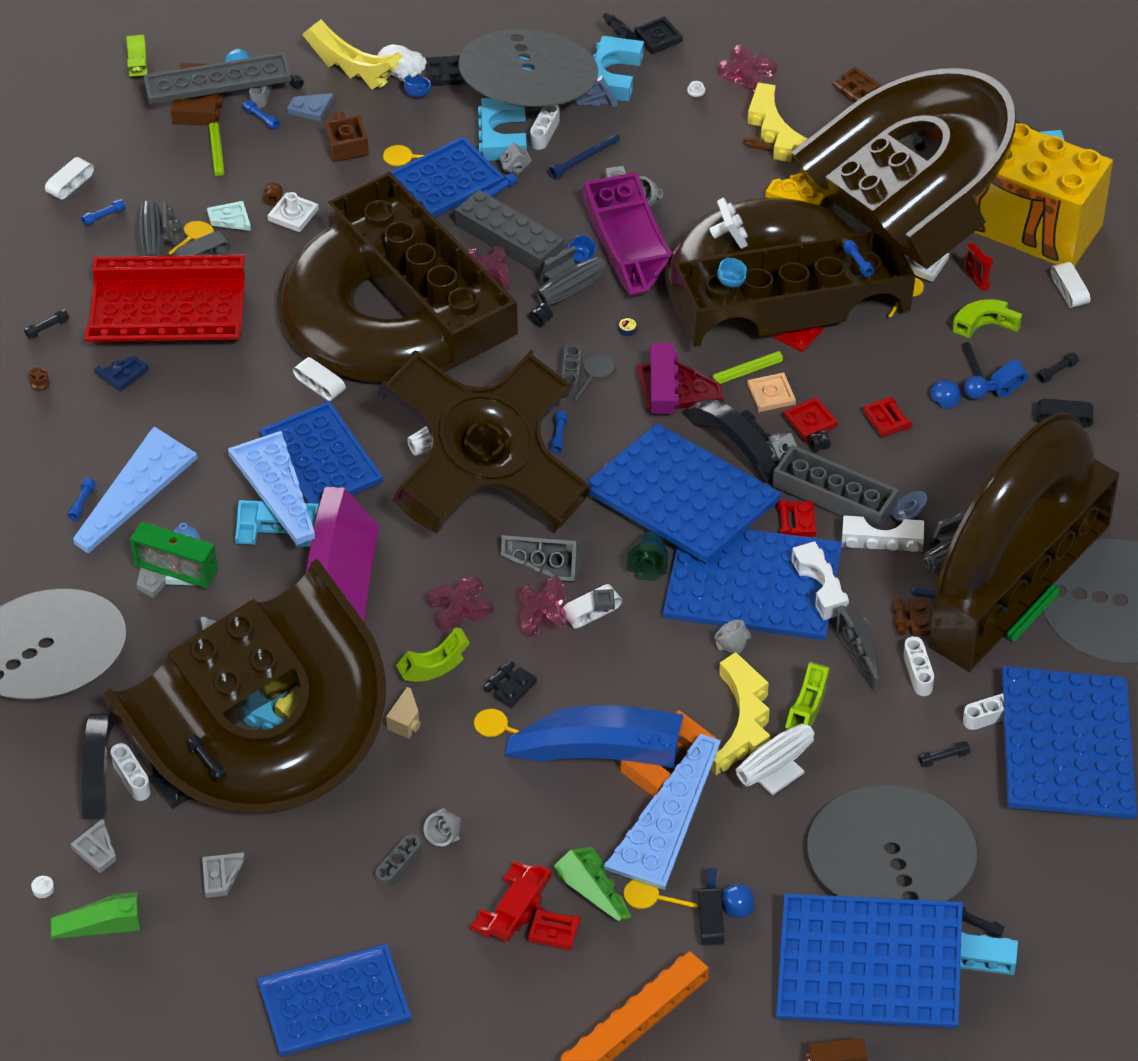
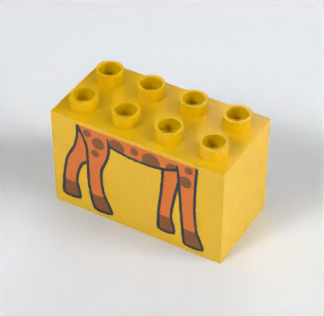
[974,123,1113,266]

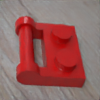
[963,242,993,291]
[863,397,913,438]
[777,500,817,537]
[528,907,581,951]

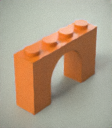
[621,710,716,797]

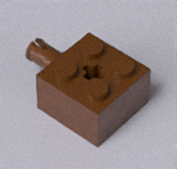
[324,111,369,161]

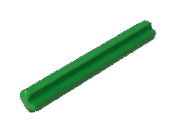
[1006,584,1060,642]

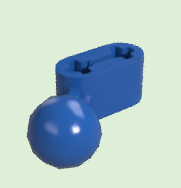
[964,360,1029,400]

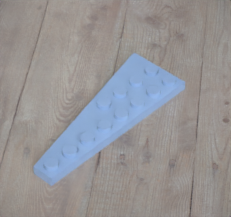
[73,427,198,553]
[228,431,315,545]
[604,734,721,890]

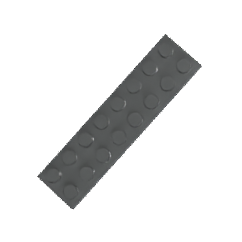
[143,52,291,104]

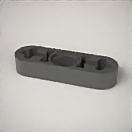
[375,834,421,887]

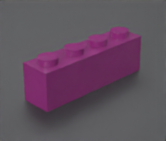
[650,343,679,414]

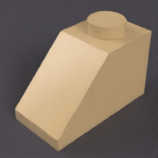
[386,687,421,739]

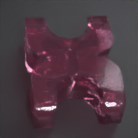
[716,45,777,92]
[467,245,509,289]
[520,575,566,637]
[426,576,494,630]

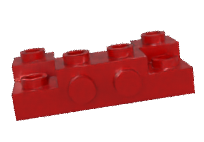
[470,861,552,942]

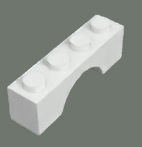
[842,516,924,552]
[792,541,849,620]

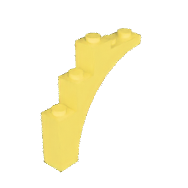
[302,19,403,90]
[748,82,808,162]
[711,652,770,775]

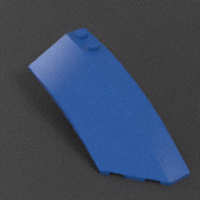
[505,705,684,768]

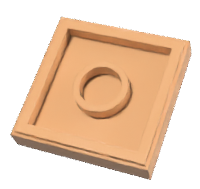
[747,373,796,412]

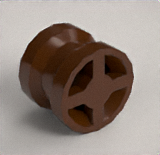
[263,183,283,206]
[29,367,50,391]

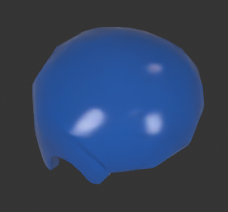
[404,74,431,98]
[567,235,596,264]
[930,379,961,409]
[721,884,755,918]

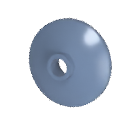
[892,491,928,521]

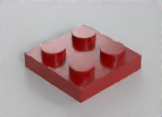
[771,326,824,353]
[783,397,838,441]

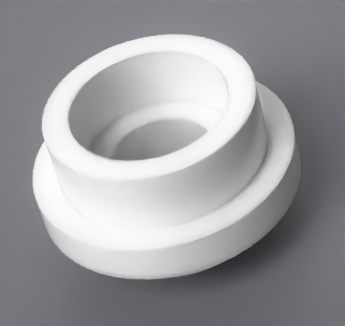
[687,81,705,97]

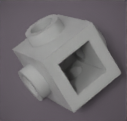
[499,143,532,176]
[767,433,797,463]

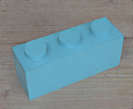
[960,932,1018,975]

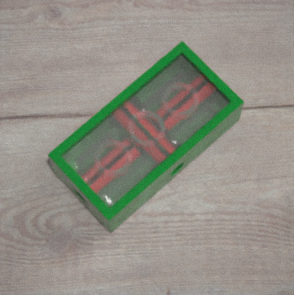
[130,522,218,588]

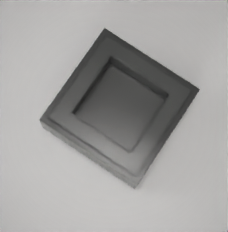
[593,589,615,611]

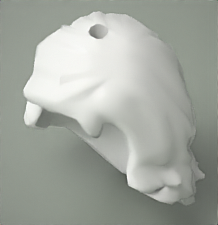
[378,44,427,81]

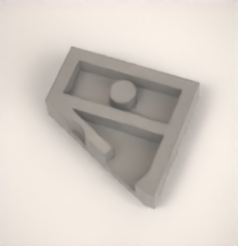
[136,564,168,598]
[70,819,116,873]
[202,852,245,898]

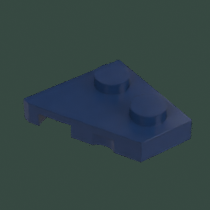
[95,356,149,391]

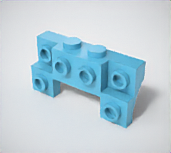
[235,500,319,547]

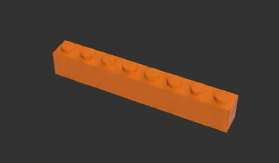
[560,951,709,1061]

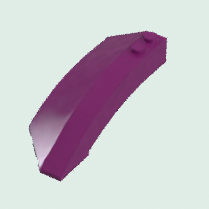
[582,172,673,296]
[306,487,380,623]

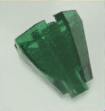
[627,531,669,581]

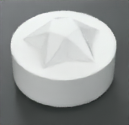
[31,876,54,898]

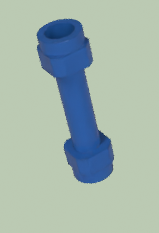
[243,100,280,130]
[483,173,517,197]
[81,199,126,226]
[843,240,874,277]
[551,411,568,453]
[67,478,96,521]

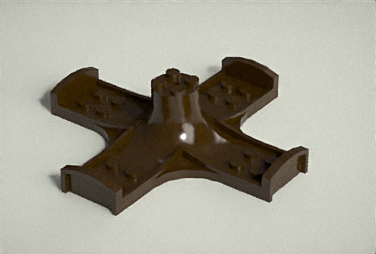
[377,349,592,534]

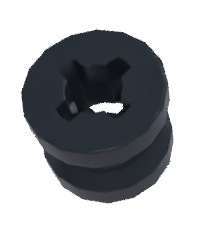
[529,303,553,327]
[808,429,831,453]

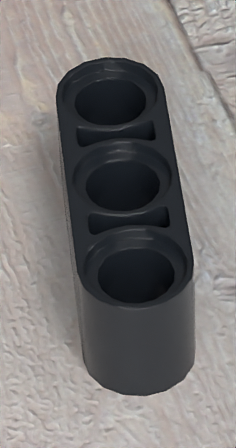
[1036,399,1094,428]
[698,888,724,945]

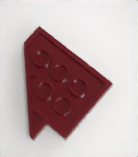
[637,362,724,413]

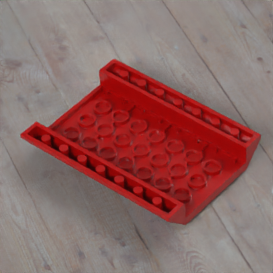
[84,255,245,342]

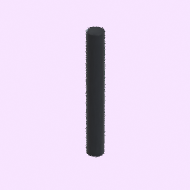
[963,342,985,379]

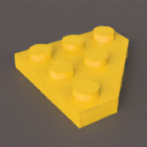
[765,173,826,206]

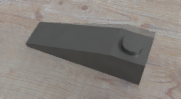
[501,535,586,582]
[836,605,879,692]

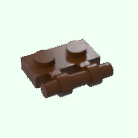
[833,67,880,101]
[892,598,932,636]

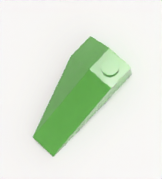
[554,847,632,921]
[51,891,140,939]

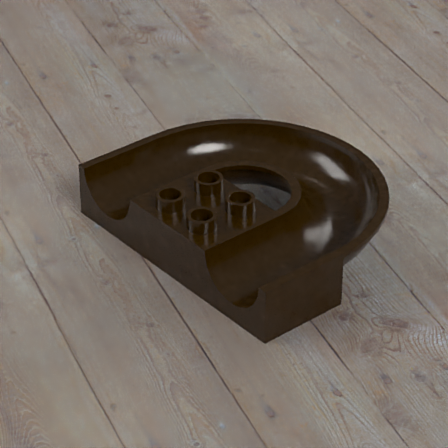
[791,68,1016,270]
[277,171,518,383]
[665,198,916,347]
[929,412,1120,672]
[103,558,386,814]

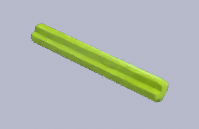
[209,122,225,177]
[712,351,783,384]

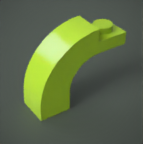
[126,35,148,77]
[953,299,1022,338]
[396,627,470,682]
[785,662,830,729]

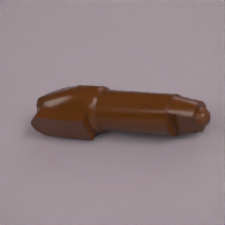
[743,137,774,151]

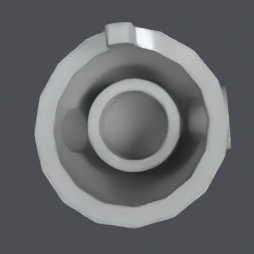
[639,176,663,207]
[715,620,751,654]
[423,807,461,847]

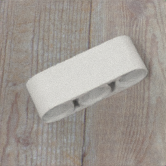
[530,105,560,150]
[45,157,94,200]
[1050,261,1090,308]
[293,357,346,401]
[561,584,622,628]
[903,637,934,696]
[963,694,1004,730]
[110,743,151,801]

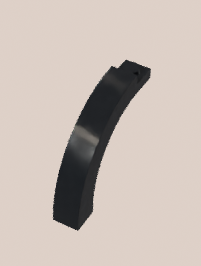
[685,399,777,483]
[82,713,114,819]

